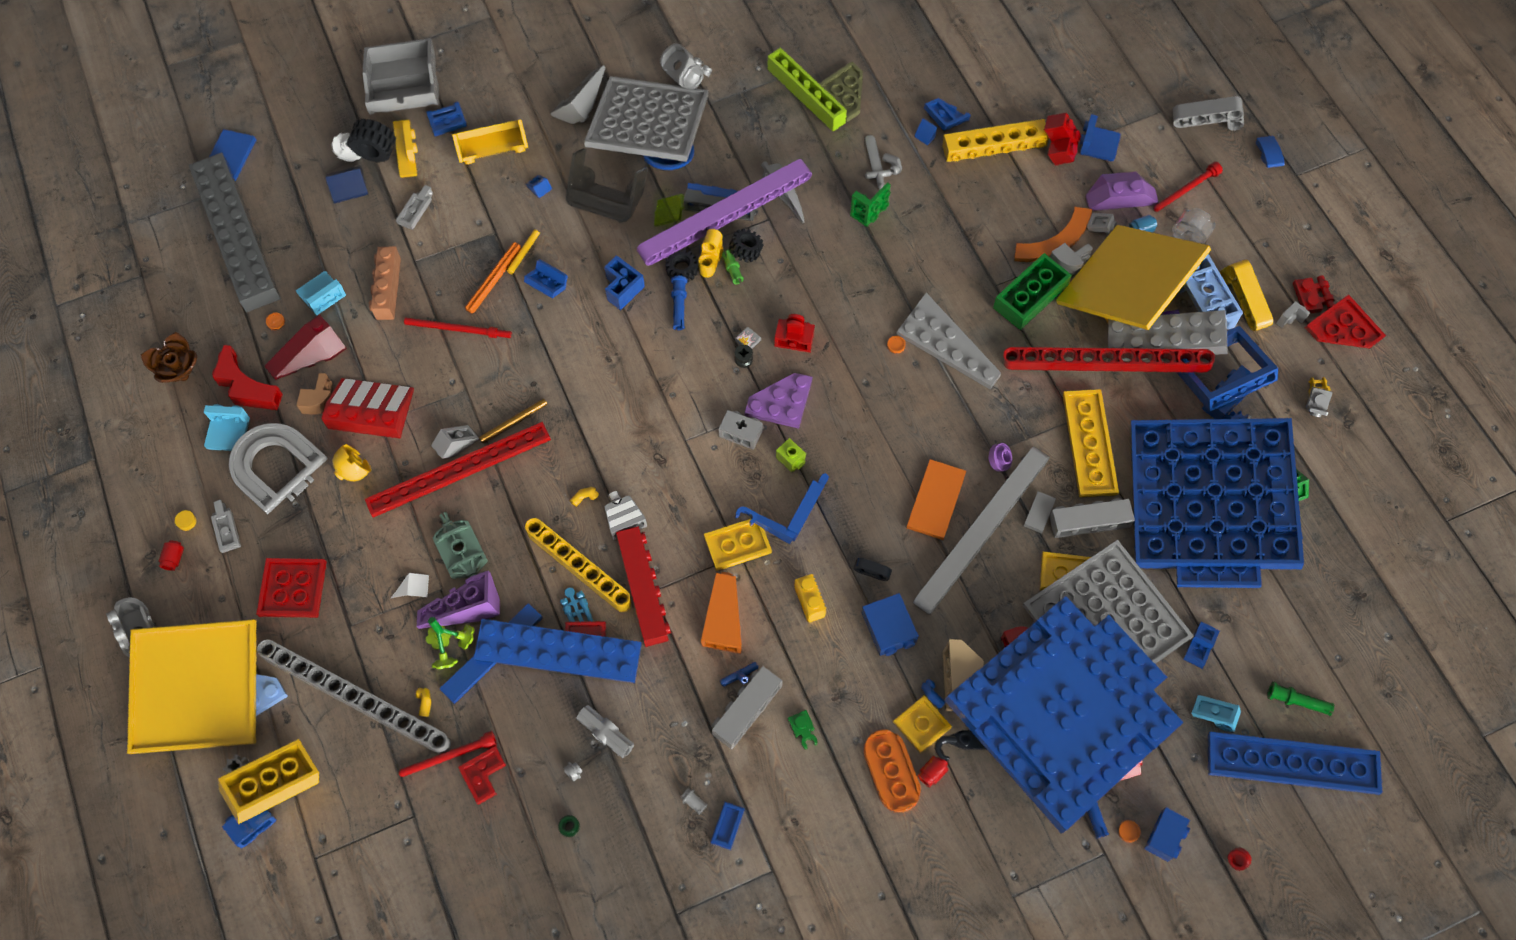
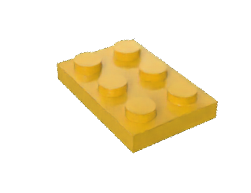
[704,519,772,571]

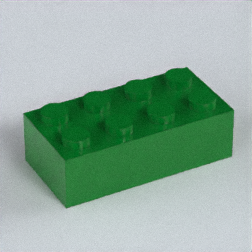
[993,253,1072,330]

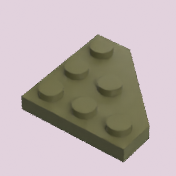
[819,62,863,122]

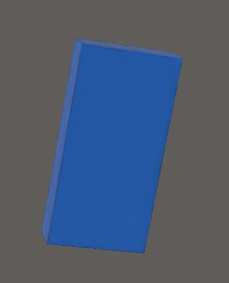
[710,802,745,850]

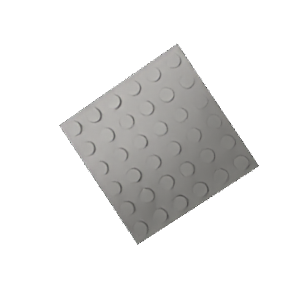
[584,76,708,162]
[1022,540,1194,664]

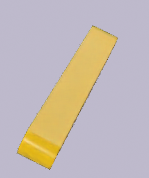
[525,518,632,612]

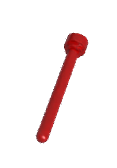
[1153,161,1223,212]
[398,731,497,777]

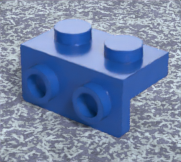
[524,259,568,299]

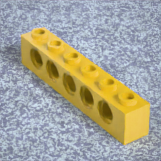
[942,119,1049,162]

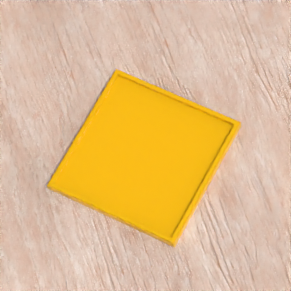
[1056,225,1211,330]
[127,620,256,754]

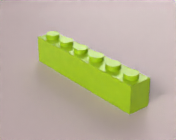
[768,48,847,131]

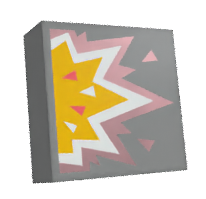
[735,327,761,349]

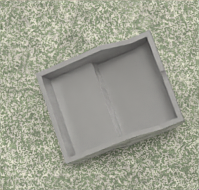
[363,38,439,114]

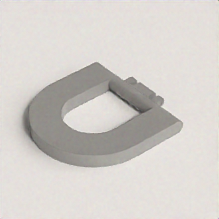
[229,423,328,515]

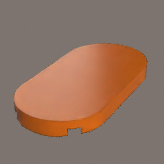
[864,729,921,812]

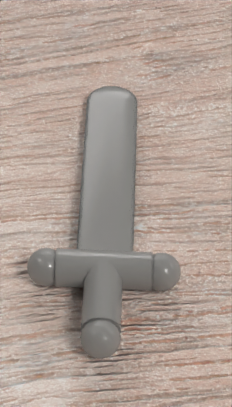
[865,135,892,189]

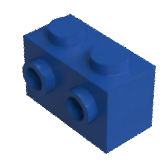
[1144,807,1190,862]

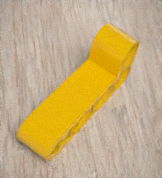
[1219,259,1273,331]

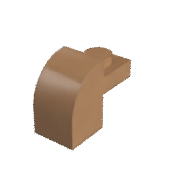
[297,373,333,415]

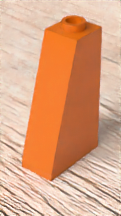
[701,572,742,654]

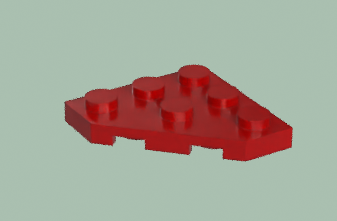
[1304,294,1386,349]

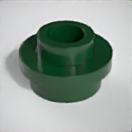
[558,815,580,837]

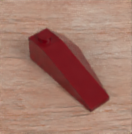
[264,314,346,380]

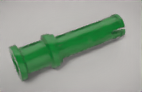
[1267,681,1335,716]

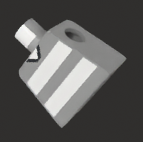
[604,491,647,541]

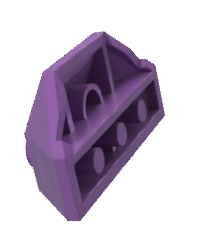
[1086,172,1159,211]

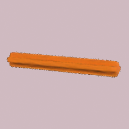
[465,242,521,314]

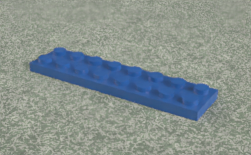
[474,619,642,683]
[1208,732,1383,795]

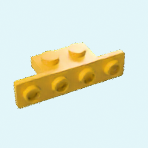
[393,120,418,178]

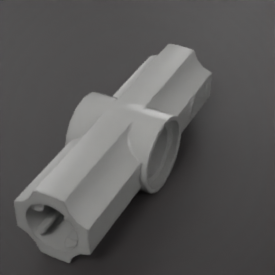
[576,705,634,759]

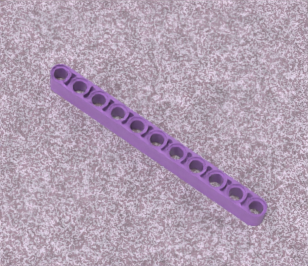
[637,159,812,265]

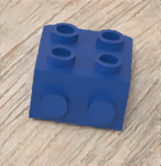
[1079,114,1121,162]

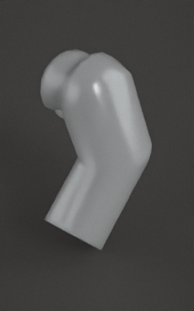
[883,153,902,175]

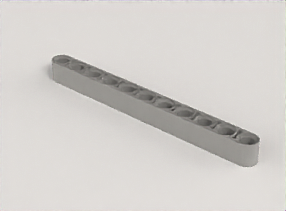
[913,446,1050,615]
[257,640,451,754]

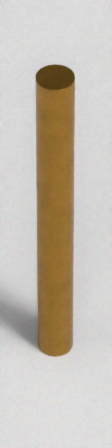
[479,398,547,443]

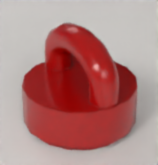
[1228,847,1252,871]

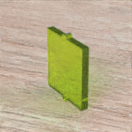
[654,194,684,227]

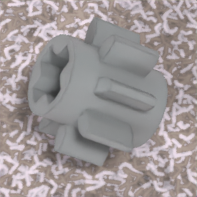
[223,755,249,773]

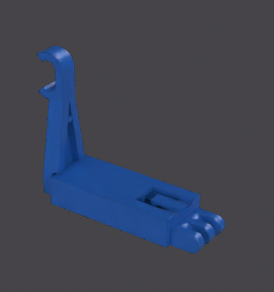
[735,473,829,544]

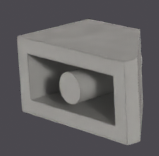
[431,425,479,459]

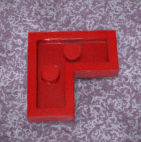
[458,746,506,805]

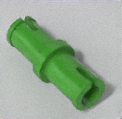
[722,250,744,284]

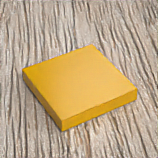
[893,695,952,754]

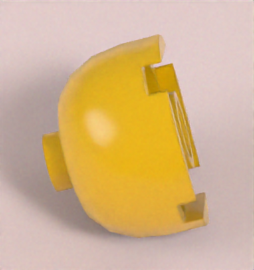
[332,444,372,482]

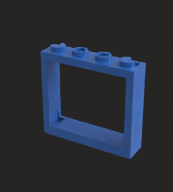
[1176,326,1278,412]

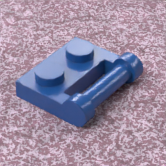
[426,101,467,136]

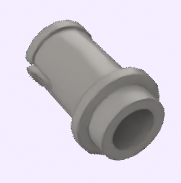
[680,788,708,815]

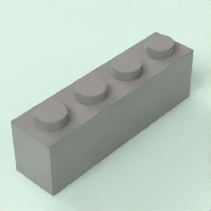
[1049,498,1135,538]
[711,666,782,750]

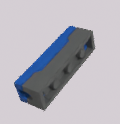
[684,183,756,221]

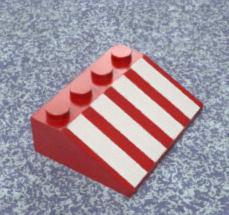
[321,378,414,439]

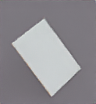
[391,573,429,598]

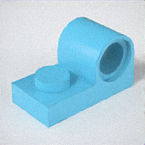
[1192,695,1241,732]

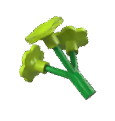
[426,617,474,669]

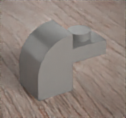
[1050,243,1093,275]

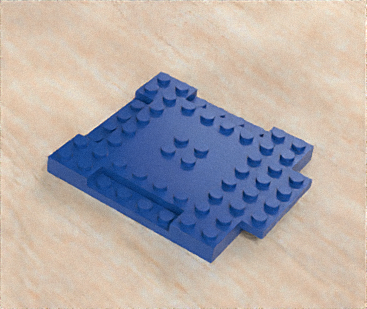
[1130,418,1304,588]
[944,596,1184,834]

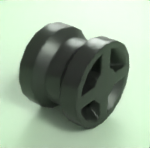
[734,345,753,368]

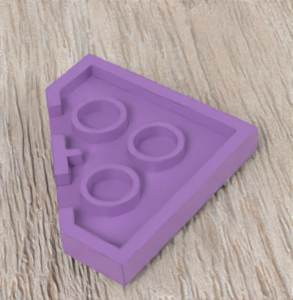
[744,373,812,429]

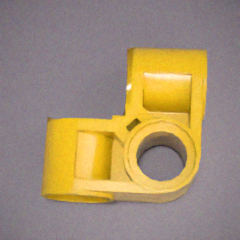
[699,229,723,278]

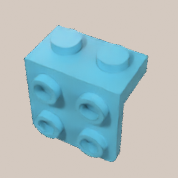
[204,404,250,451]

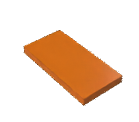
[906,459,966,540]

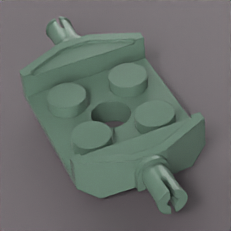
[432,512,488,579]

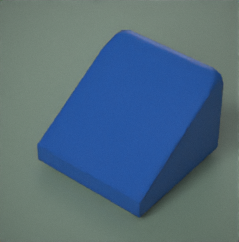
[915,118,937,145]
[526,175,552,198]

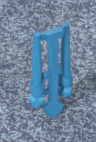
[560,587,594,622]

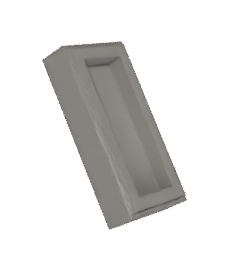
[1024,491,1056,534]

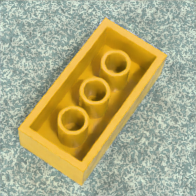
[218,739,319,824]

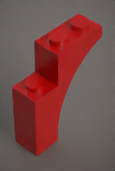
[212,345,283,411]

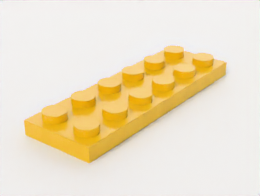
[1063,389,1119,497]

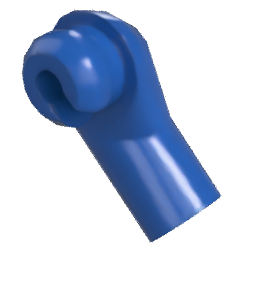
[921,679,946,709]

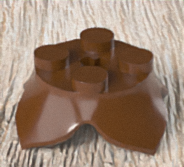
[140,332,197,383]

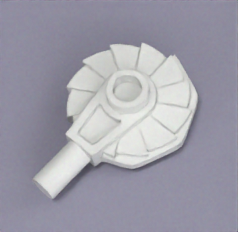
[331,133,361,162]

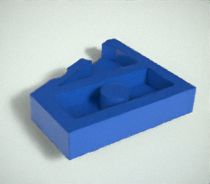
[924,98,971,131]

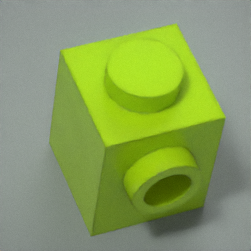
[776,438,806,473]

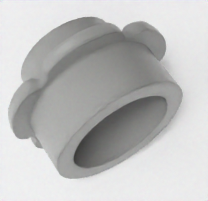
[563,762,582,782]

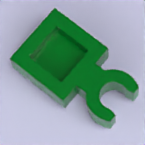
[787,710,817,750]

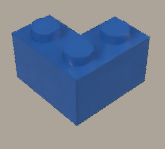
[604,255,645,310]

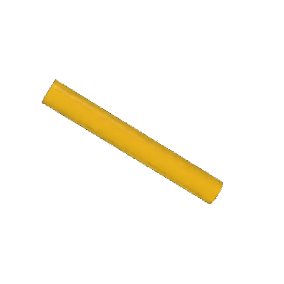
[507,229,540,274]

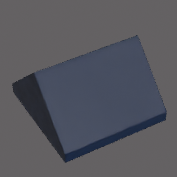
[325,166,368,203]

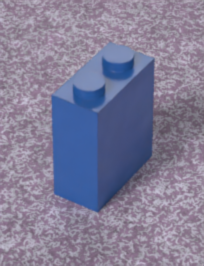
[861,593,919,656]

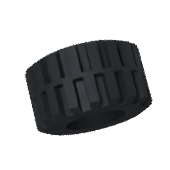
[347,119,396,162]

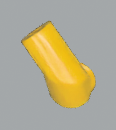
[569,487,599,507]
[416,688,431,717]

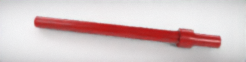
[404,317,512,338]

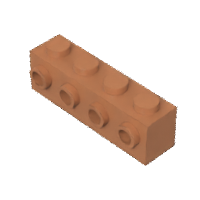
[369,246,401,320]

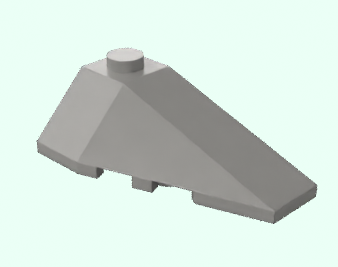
[550,65,606,124]

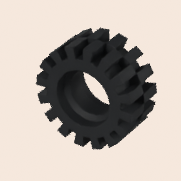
[729,229,764,262]
[665,249,698,283]

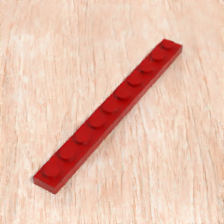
[365,422,551,518]

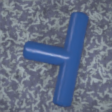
[720,662,759,687]

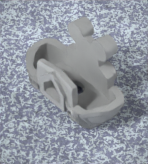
[660,43,712,89]
[106,597,155,658]

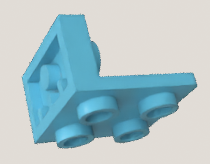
[296,271,346,316]

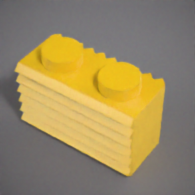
[794,574,826,622]

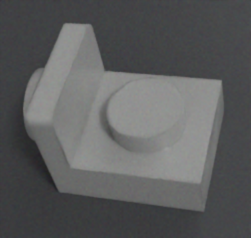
[1087,213,1117,237]
[1276,301,1310,328]
[1305,386,1333,417]

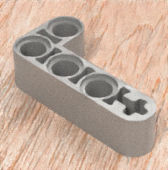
[1173,96,1244,131]

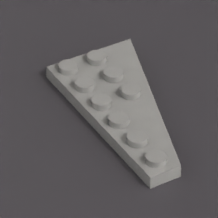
[897,293,1001,390]

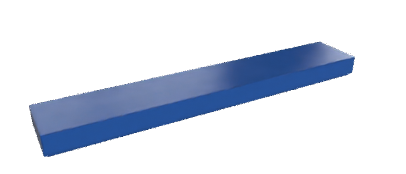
[440,603,543,704]

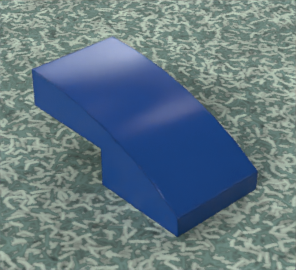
[1256,136,1285,168]
[1183,622,1220,669]

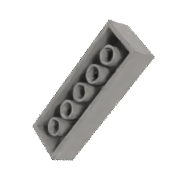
[1108,310,1228,361]

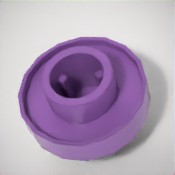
[988,443,1012,472]

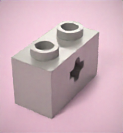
[719,410,763,450]

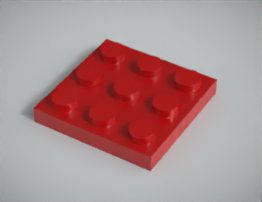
[256,558,327,618]

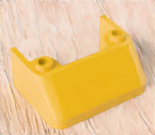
[452,119,528,165]

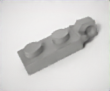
[396,185,433,230]
[211,500,241,553]

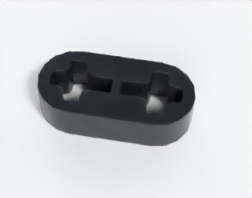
[853,558,892,581]

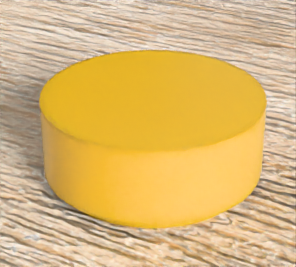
[175,510,197,531]

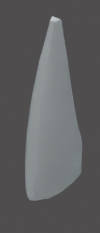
[761,161,805,224]

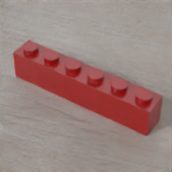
[616,526,671,647]

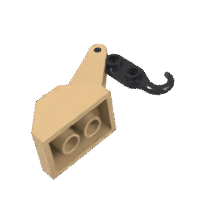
[935,639,987,761]

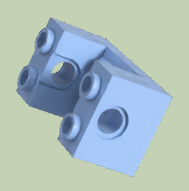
[1177,254,1243,330]

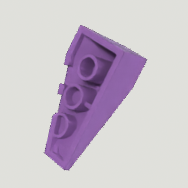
[416,571,500,629]

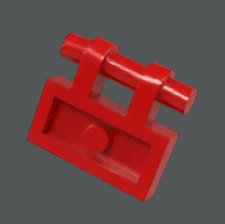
[1293,275,1335,313]

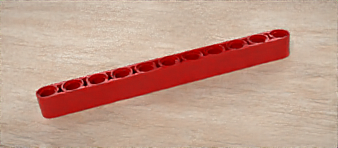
[1003,347,1215,373]

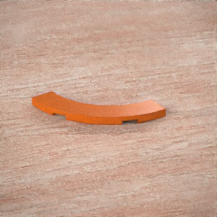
[1014,207,1092,262]

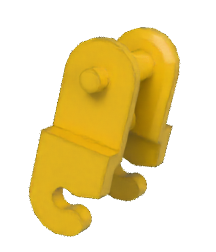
[1308,377,1331,395]

